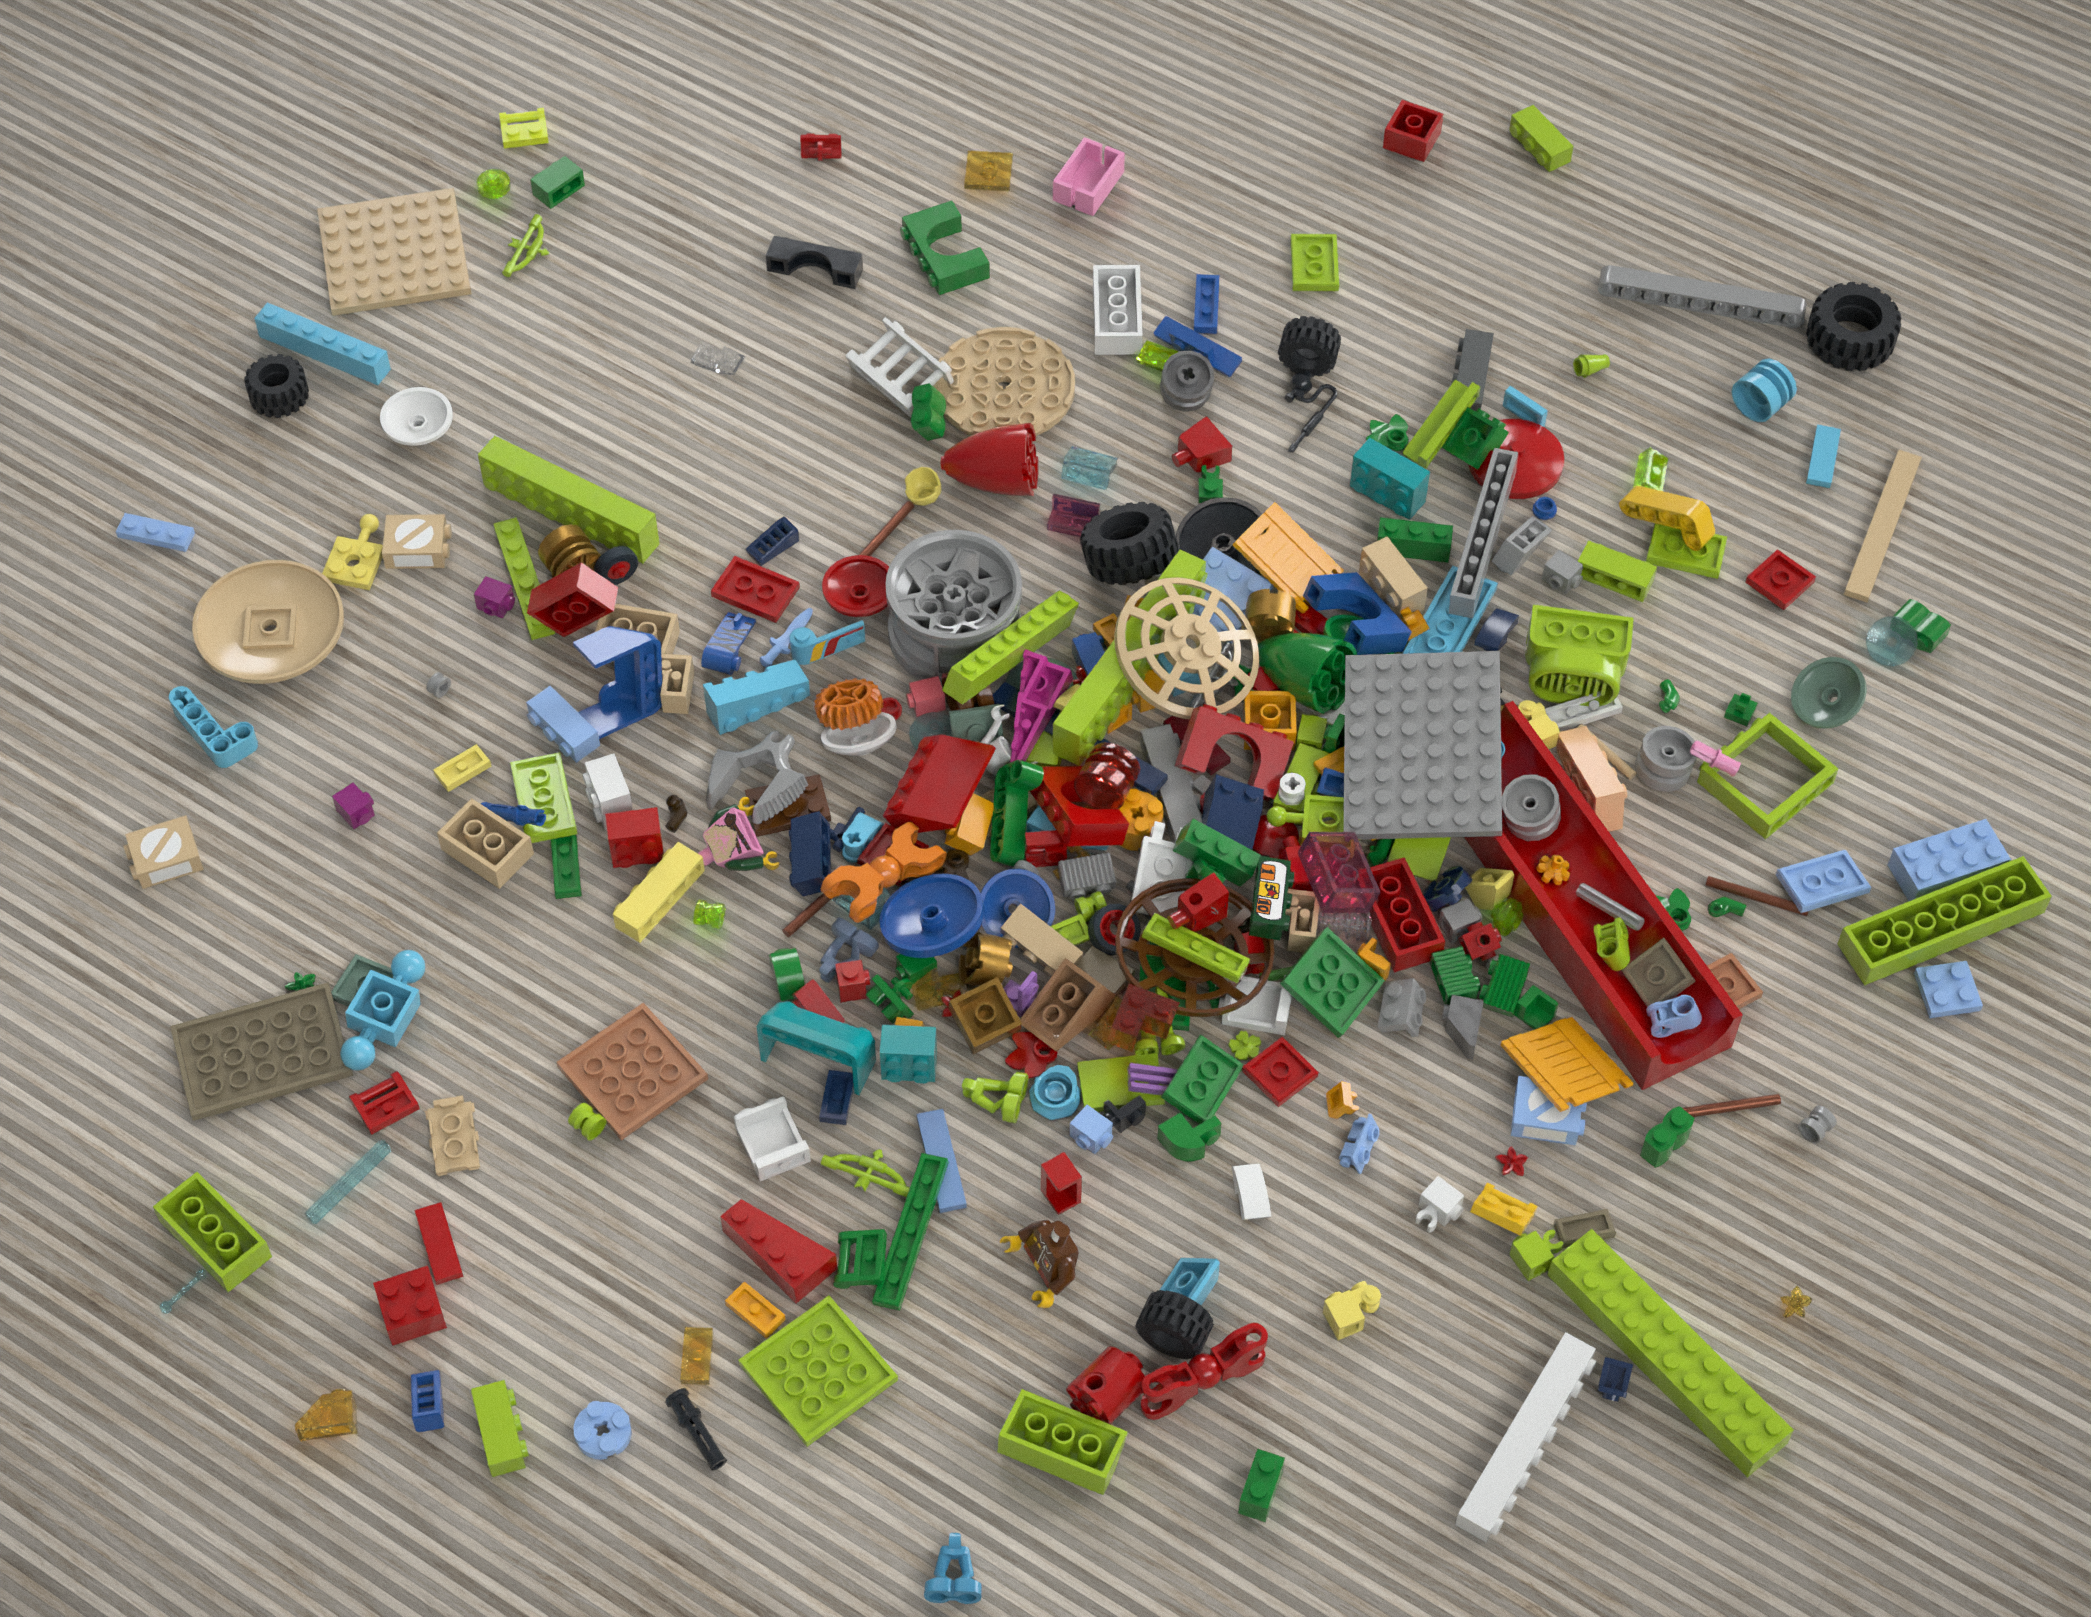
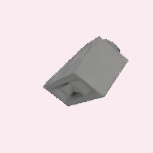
[1492,516,1552,575]

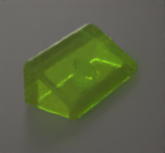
[1633,447,1669,491]

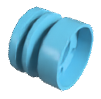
[1731,358,1797,422]

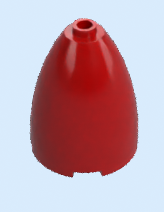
[940,423,1039,496]

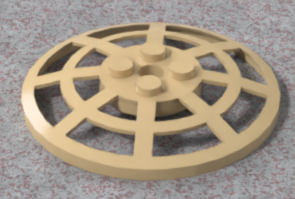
[1114,577,1259,719]

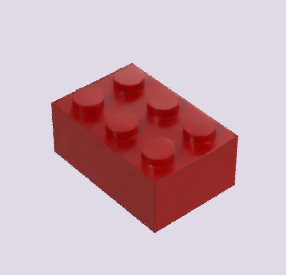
[527,563,618,637]

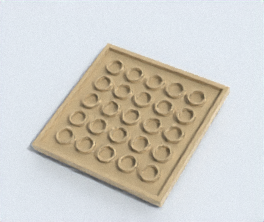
[317,188,472,316]

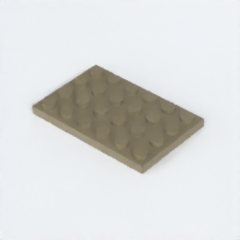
[170,982,353,1121]

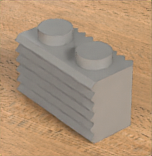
[1058,852,1116,900]

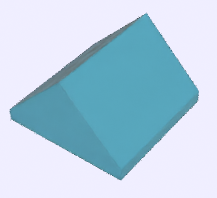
[1160,1258,1220,1306]

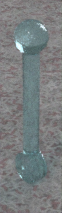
[160,1269,207,1314]

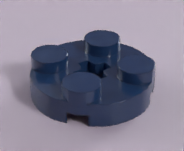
[1423,866,1473,912]

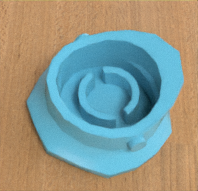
[1029,1065,1081,1120]

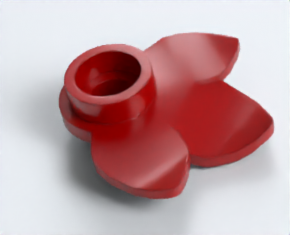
[1005,1032,1058,1079]

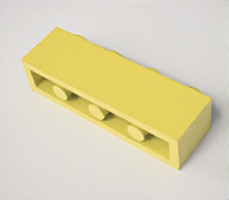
[613,842,705,943]

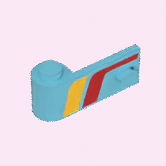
[790,620,865,665]

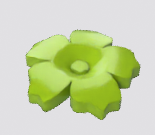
[1228,1031,1261,1061]

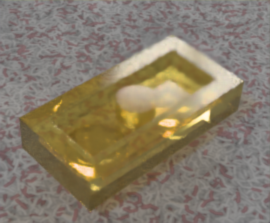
[680,1327,714,1385]

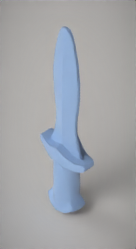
[760,608,813,668]

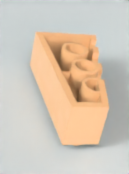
[1557,726,1627,832]

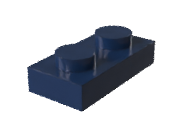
[819,1070,854,1125]

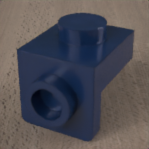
[1597,1357,1633,1402]

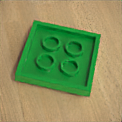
[1280,927,1385,1038]

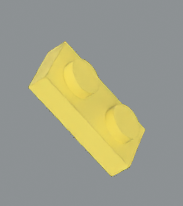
[433,744,492,792]

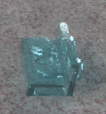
[1061,446,1118,490]

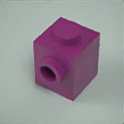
[474,576,515,618]
[332,782,375,829]

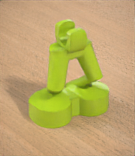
[962,1072,1029,1123]

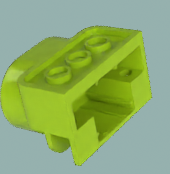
[1525,604,1634,707]

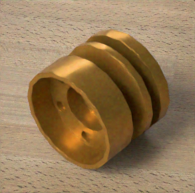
[538,524,601,578]

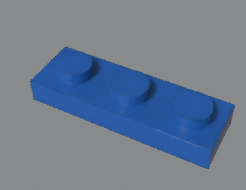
[1194,274,1220,334]

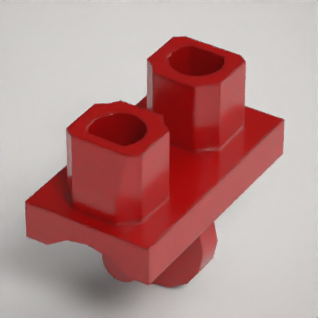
[800,133,842,161]

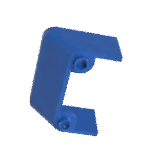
[573,626,662,739]

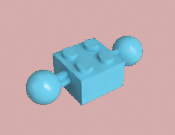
[340,950,425,1071]

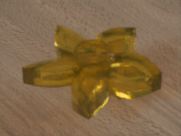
[1780,1286,1812,1318]

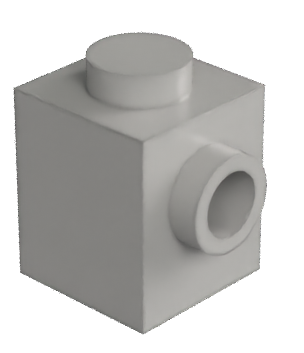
[1542,550,1583,595]

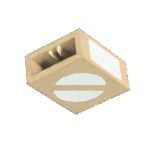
[382,514,452,569]
[123,815,204,889]

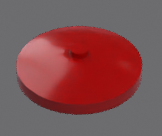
[1468,419,1565,499]

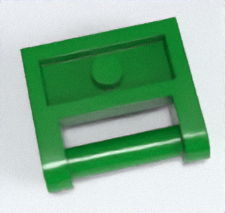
[833,1229,887,1289]

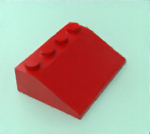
[883,734,996,833]

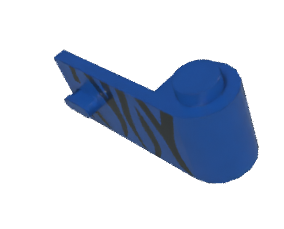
[701,612,756,675]

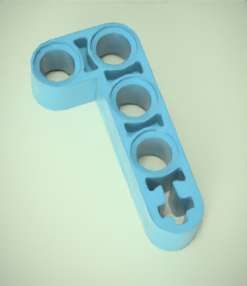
[169,686,258,768]

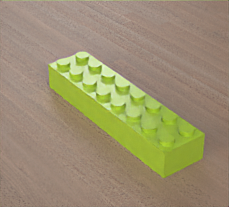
[478,435,660,564]
[1837,856,2052,986]

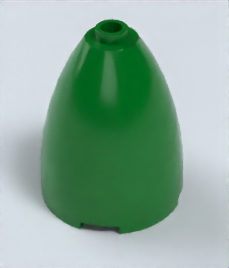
[1257,633,1357,714]

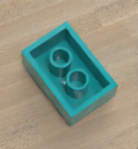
[1350,438,1430,520]

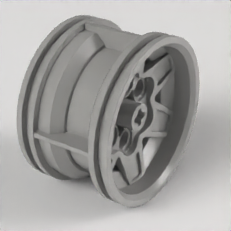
[886,530,1022,685]

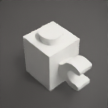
[1416,1176,1464,1233]

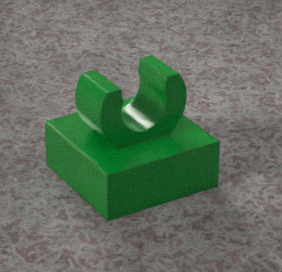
[1724,693,1758,727]

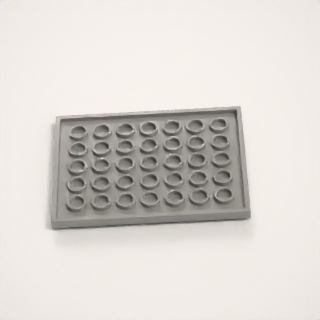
[1343,651,1502,840]

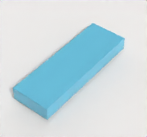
[1806,424,1841,488]

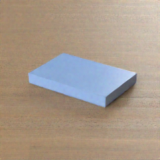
[1776,850,1871,913]

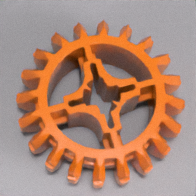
[814,678,883,731]

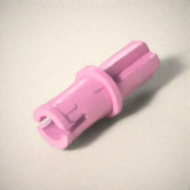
[1690,740,1741,777]

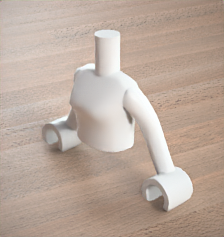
[980,705,1038,776]

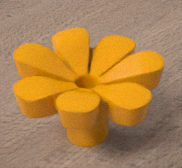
[1536,855,1570,885]

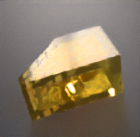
[295,1389,358,1441]

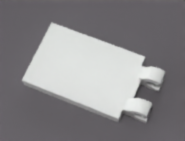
[1131,821,1192,915]

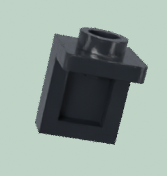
[1103,1095,1146,1133]

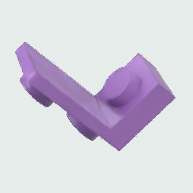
[1004,971,1039,1018]

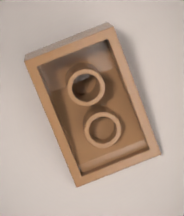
[1020,958,1115,1052]

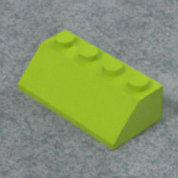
[997,1389,1128,1495]

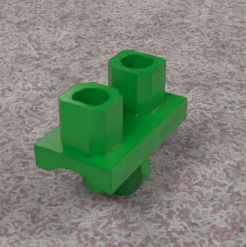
[866,974,914,1024]

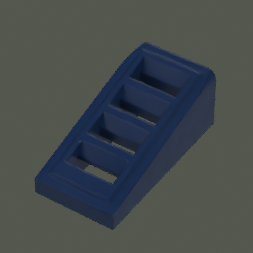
[746,516,799,566]

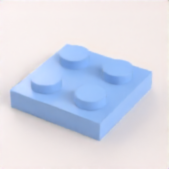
[1914,961,1983,1018]

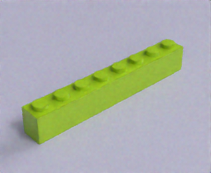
[942,590,1079,705]

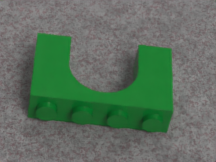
[900,200,990,295]

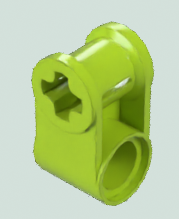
[1594,917,1630,971]

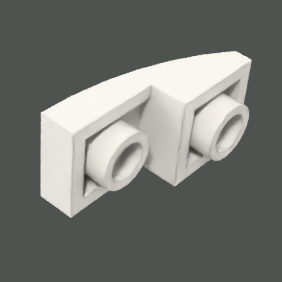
[1232,1164,1271,1220]

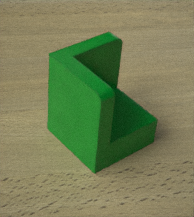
[1514,985,1559,1030]

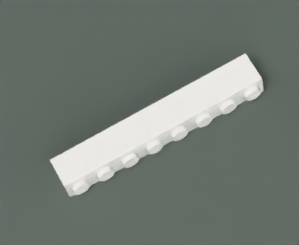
[1455,1332,1597,1542]

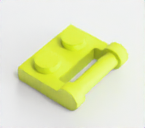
[499,107,549,149]

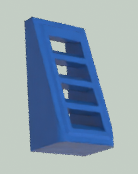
[411,1370,444,1432]

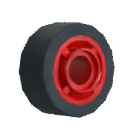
[1088,904,1141,956]

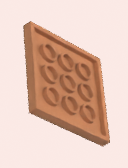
[556,1003,708,1140]

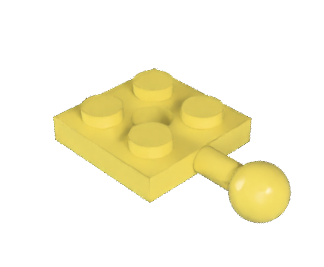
[322,514,383,590]

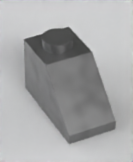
[1442,995,1484,1060]

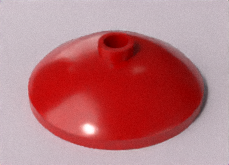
[822,555,889,617]

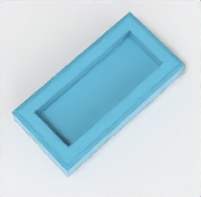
[1503,386,1548,427]

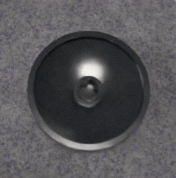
[1176,497,1266,575]

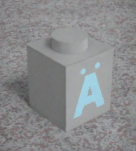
[1438,899,1482,943]

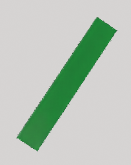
[872,1153,949,1311]

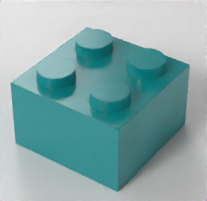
[880,1025,937,1084]

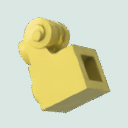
[1518,700,1560,749]
[1323,1281,1381,1340]

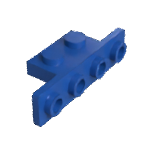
[1153,316,1242,377]

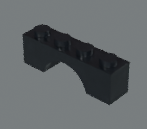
[766,236,863,289]

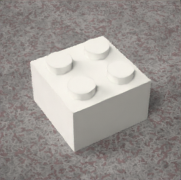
[582,753,633,831]

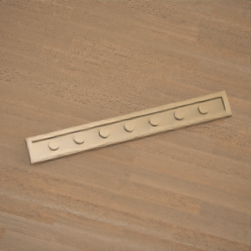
[1844,450,1922,603]

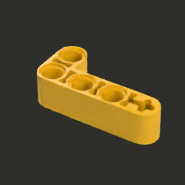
[1619,486,1715,551]

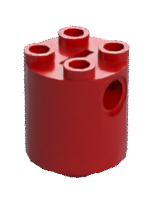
[1066,1346,1145,1425]

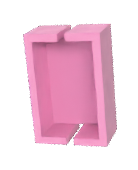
[1053,137,1125,216]

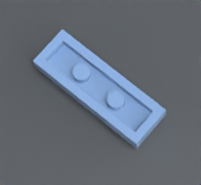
[116,513,195,552]

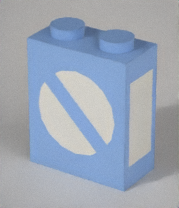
[1511,1076,1587,1145]

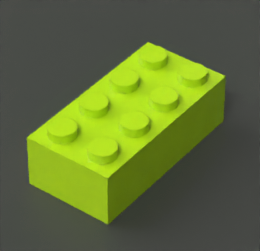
[153,1172,272,1292]

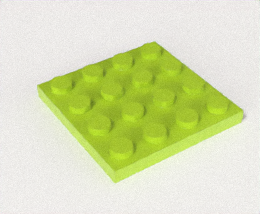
[738,1295,898,1447]

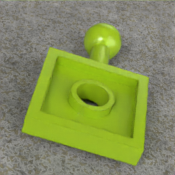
[1267,794,1354,848]

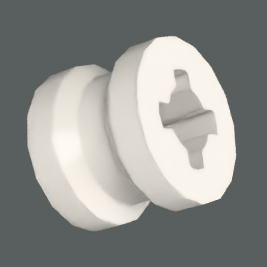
[1279,773,1306,806]

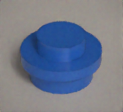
[1532,497,1557,520]

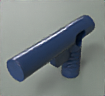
[830,807,865,852]

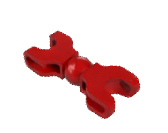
[1141,1323,1268,1420]

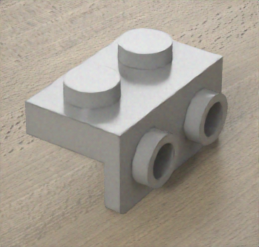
[1378,978,1426,1037]

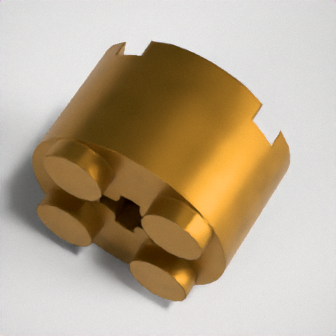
[1244,589,1296,642]
[958,932,1013,986]

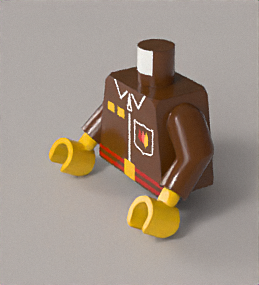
[1000,1220,1079,1308]

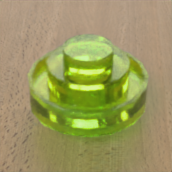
[476,169,511,199]
[1491,898,1523,937]

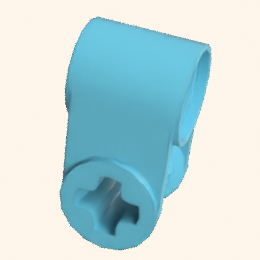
[842,812,884,863]

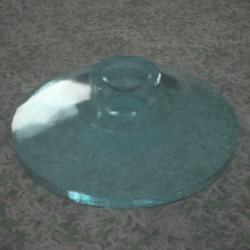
[1866,616,1917,666]
[909,712,952,749]

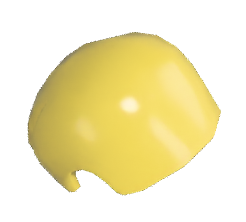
[905,467,941,506]

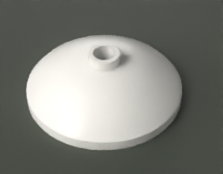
[380,387,453,446]
[821,712,897,756]

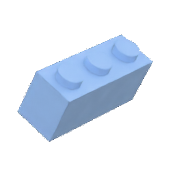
[526,686,600,763]

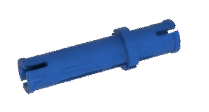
[480,802,546,826]

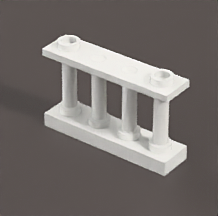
[845,317,954,417]

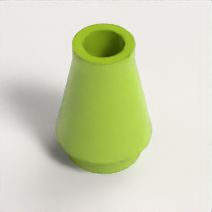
[1573,354,1610,378]

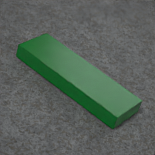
[551,834,582,899]

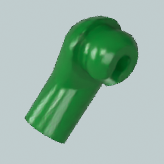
[1659,679,1680,713]
[1708,897,1747,917]

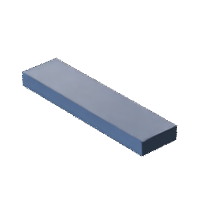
[917,1109,967,1213]

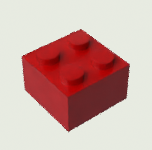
[1383,100,1444,162]
[605,807,664,868]
[373,1265,447,1346]

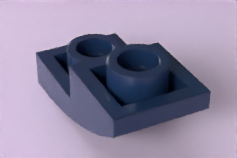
[1474,608,1519,651]

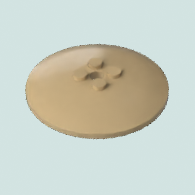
[192,560,344,684]

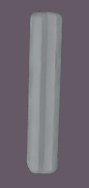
[1576,883,1644,931]

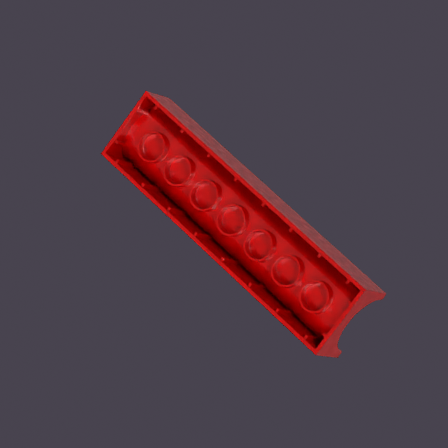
[1464,701,1743,1090]

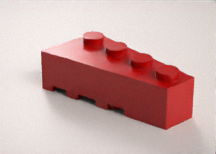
[720,1199,838,1304]

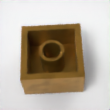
[949,977,1022,1055]

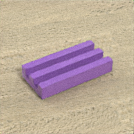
[1127,1063,1178,1095]

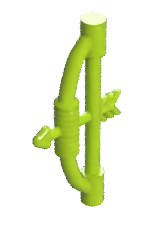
[502,214,549,277]
[821,1149,910,1198]

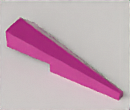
[1010,649,1073,763]

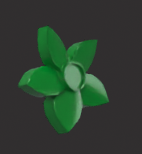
[285,972,316,991]

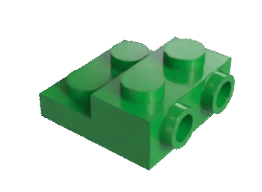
[1442,407,1509,470]

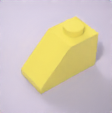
[1465,868,1514,911]

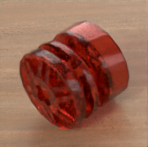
[1074,742,1141,809]

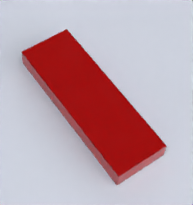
[414,1202,464,1285]

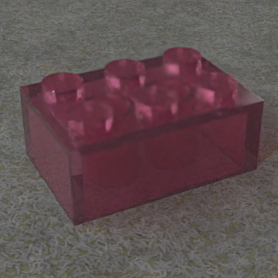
[1297,832,1381,913]

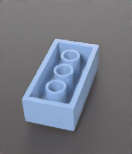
[1888,819,2011,901]

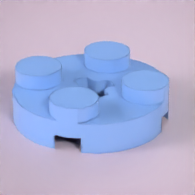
[573,1401,632,1460]

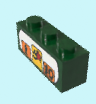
[1249,856,1294,941]

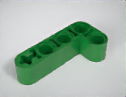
[990,760,1044,867]

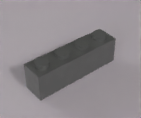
[1452,329,1494,411]

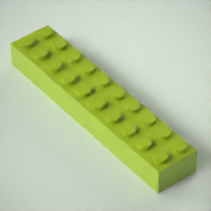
[1053,550,1208,766]
[1547,1229,1794,1478]

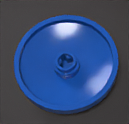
[879,874,985,958]

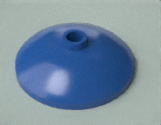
[980,869,1055,948]

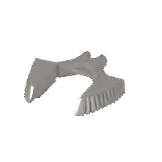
[706,731,808,824]

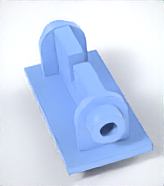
[1339,1114,1379,1174]

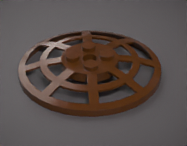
[1115,878,1275,1017]

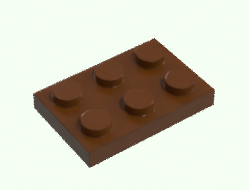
[745,774,831,837]

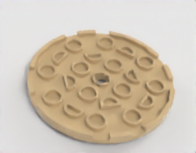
[933,327,1075,436]

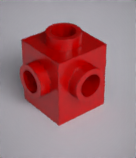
[1458,922,1502,961]

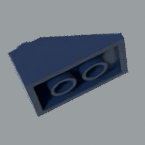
[1202,774,1264,850]

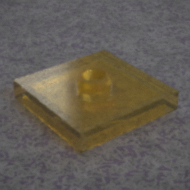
[964,150,1013,191]

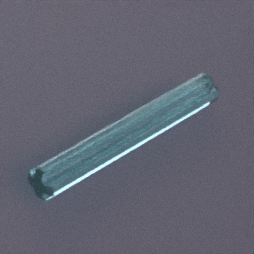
[305,1140,391,1224]

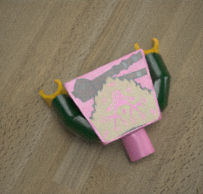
[698,797,780,871]

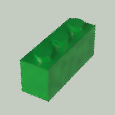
[1377,517,1453,563]
[1172,819,1261,887]

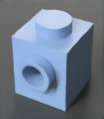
[1070,1105,1113,1154]

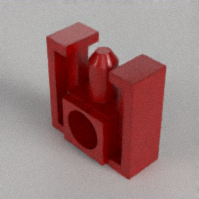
[1025,830,1067,867]

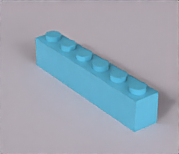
[254,302,391,385]

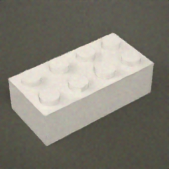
[1093,265,1142,355]

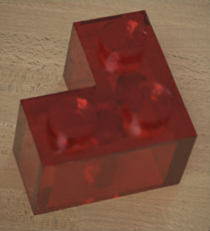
[1107,984,1180,1052]

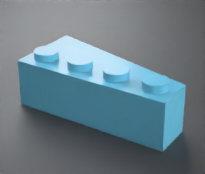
[703,660,810,735]

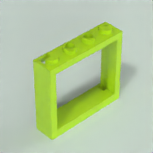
[1697,712,1838,840]

